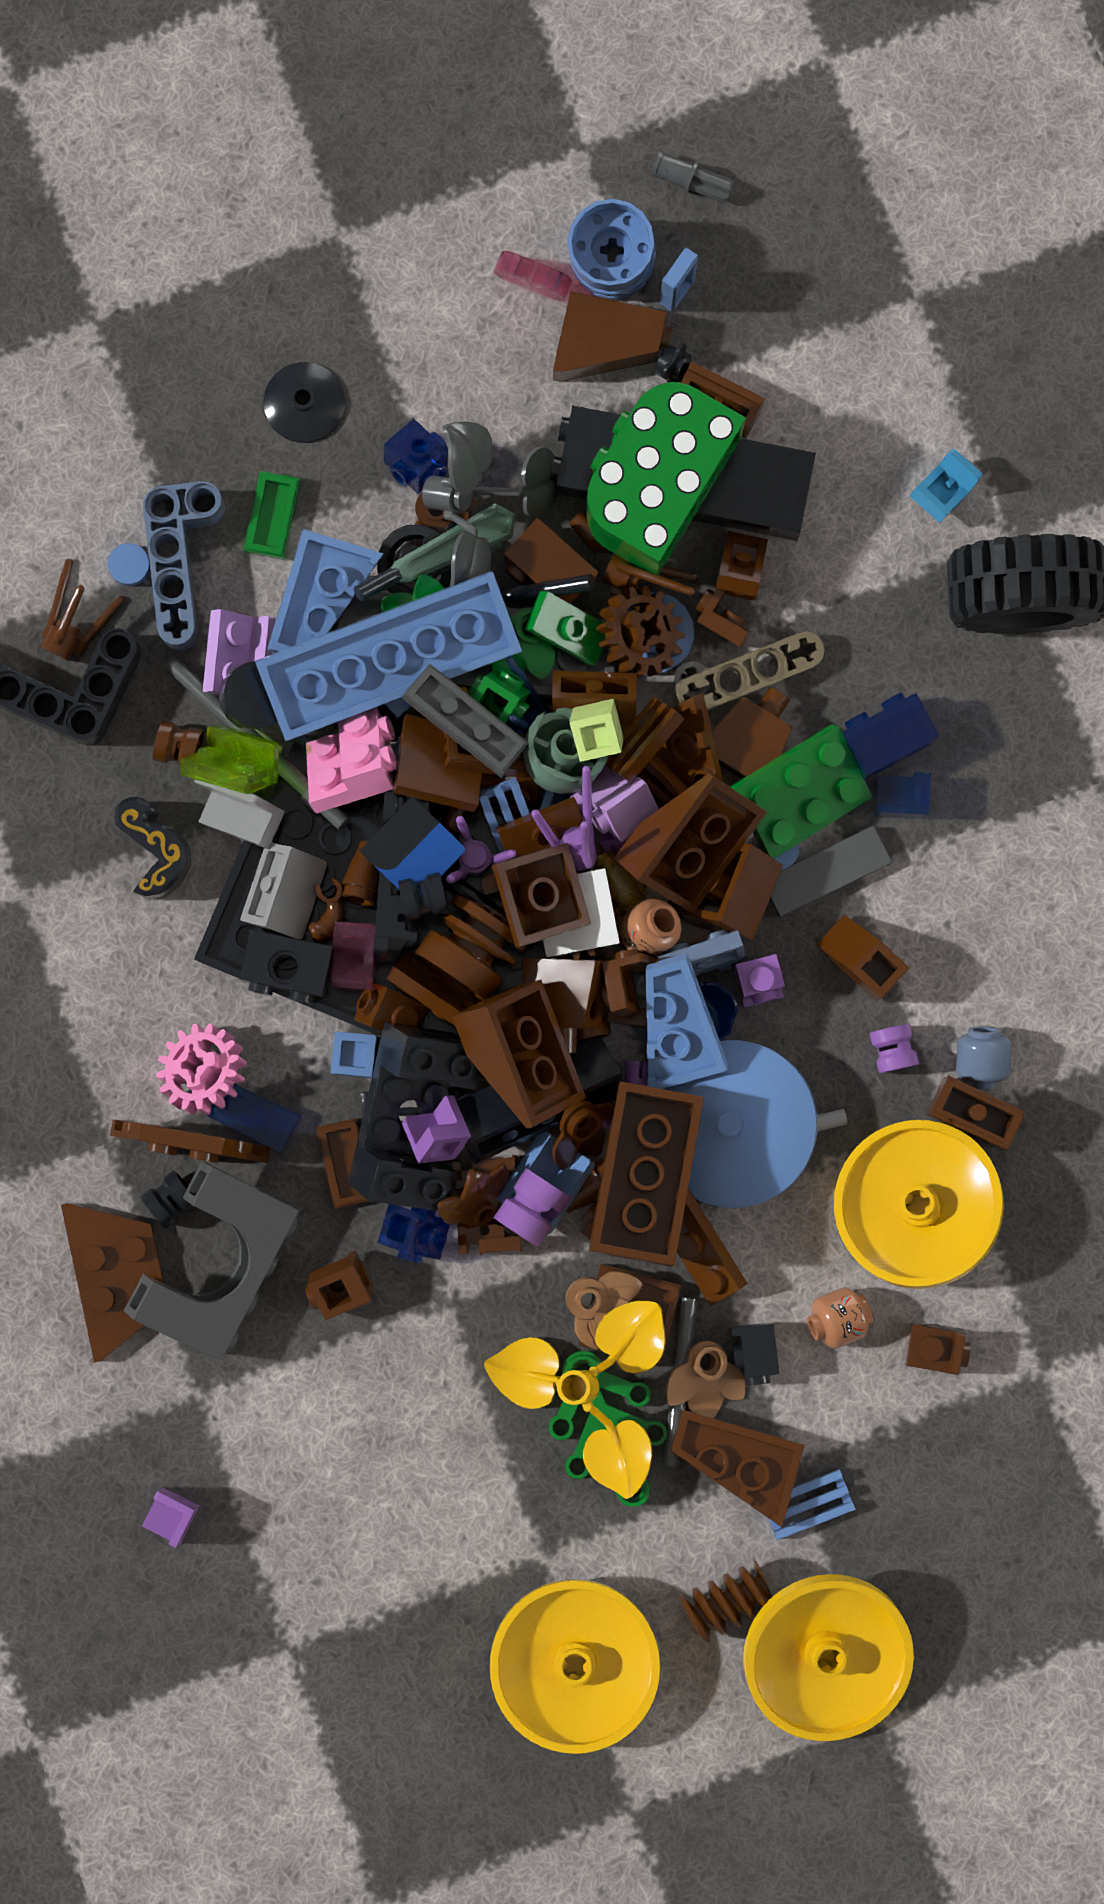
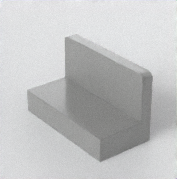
[194,775,285,849]
[240,842,327,940]

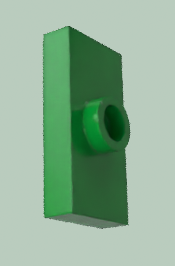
[525,591,606,665]

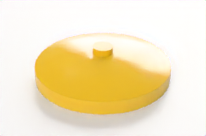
[834,1120,1004,1289]
[743,1574,914,1741]
[490,1579,660,1754]

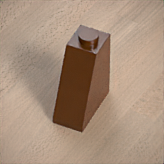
[553,291,673,382]

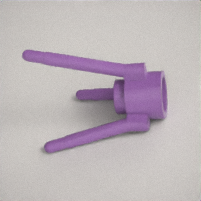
[531,766,597,871]
[446,816,516,883]

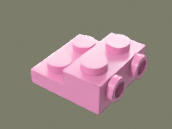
[306,707,397,813]

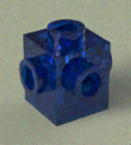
[384,418,448,495]
[377,1204,450,1263]

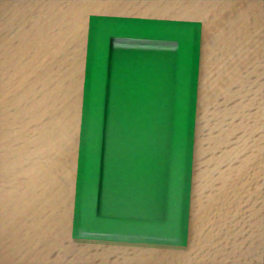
[244,471,301,561]

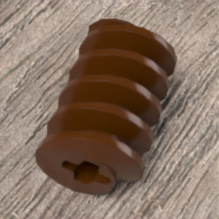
[679,1560,772,1642]

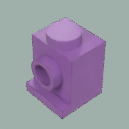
[733,954,785,1008]

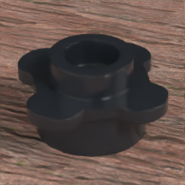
[655,343,691,383]

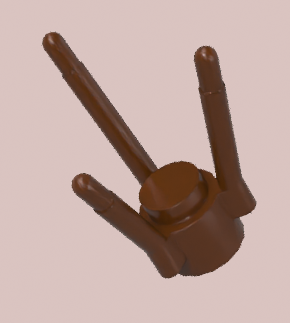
[603,554,698,611]
[40,558,125,662]

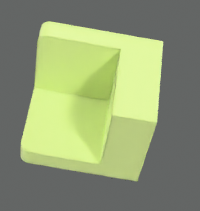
[570,699,624,762]

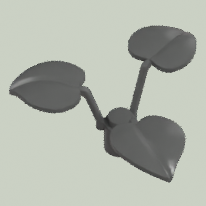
[422,421,557,587]

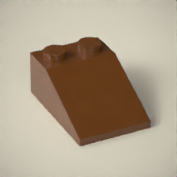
[614,773,767,914]
[452,979,586,1128]

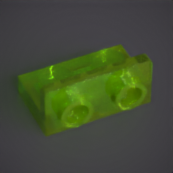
[180,724,279,795]

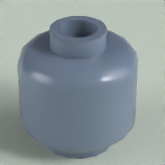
[956,1026,1012,1090]

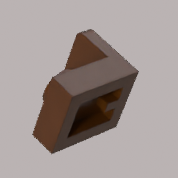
[696,588,751,647]
[905,1324,971,1375]

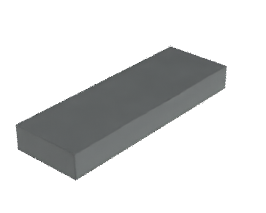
[402,663,528,778]
[770,825,892,918]

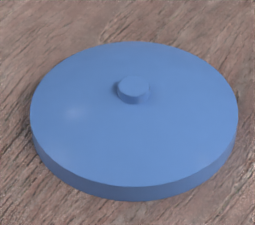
[664,1040,818,1208]

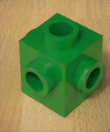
[468,669,531,727]

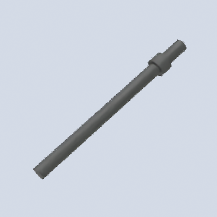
[165,657,351,831]

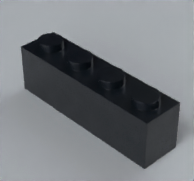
[456,1035,623,1164]

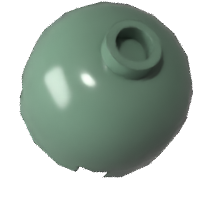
[522,707,608,794]

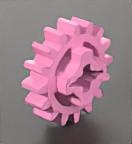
[156,1024,247,1115]

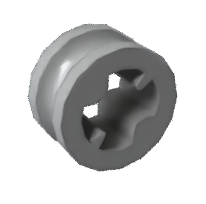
[673,661,710,700]

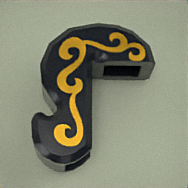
[114,797,191,900]

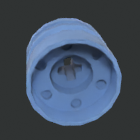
[567,199,656,300]

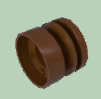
[415,894,527,1000]

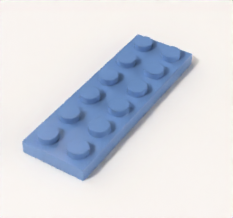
[255,571,522,741]

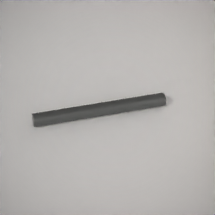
[663,1297,698,1467]

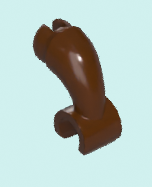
[308,877,344,943]

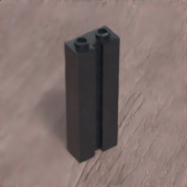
[551,405,816,541]

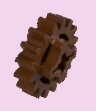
[597,586,685,678]

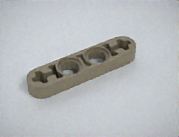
[672,631,825,710]

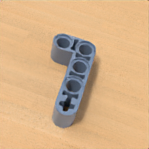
[143,481,225,652]

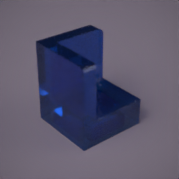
[875,772,931,819]

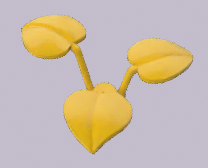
[484,1301,666,1499]

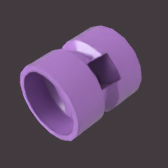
[494,1168,571,1247]

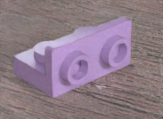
[203,609,275,696]

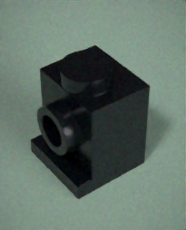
[730,1322,780,1386]

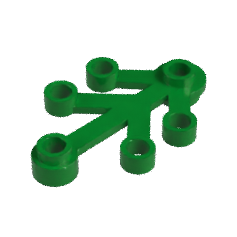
[548,1351,668,1507]

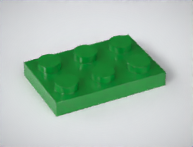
[730,724,872,859]

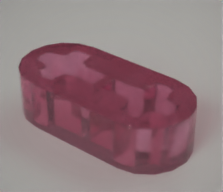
[493,251,573,301]

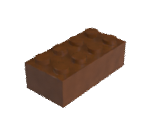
[588,1081,704,1267]

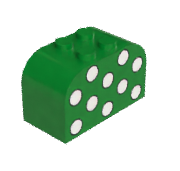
[587,382,746,575]

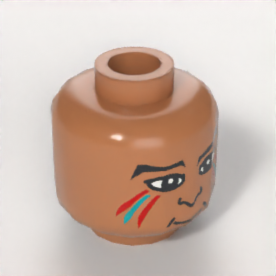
[619,899,682,958]
[807,1287,873,1349]

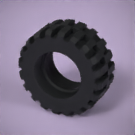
[947,534,1104,634]

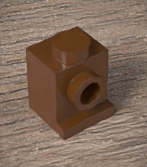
[305,1250,374,1321]

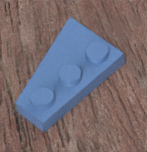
[267,529,383,653]
[646,953,728,1089]

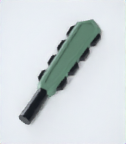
[354,503,516,601]

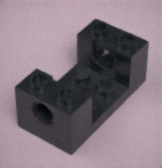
[348,1021,480,1211]

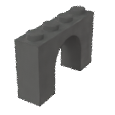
[124,1161,299,1361]

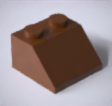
[668,843,783,941]

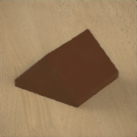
[492,842,591,947]

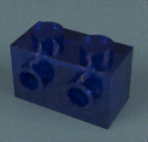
[842,692,940,780]

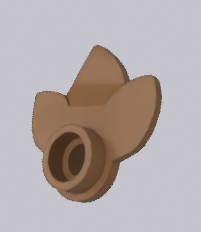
[566,1271,643,1350]
[665,1341,745,1418]

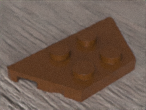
[110,1119,271,1163]
[61,1203,165,1363]

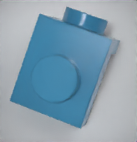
[910,449,982,523]

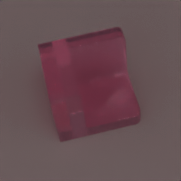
[331,922,376,990]

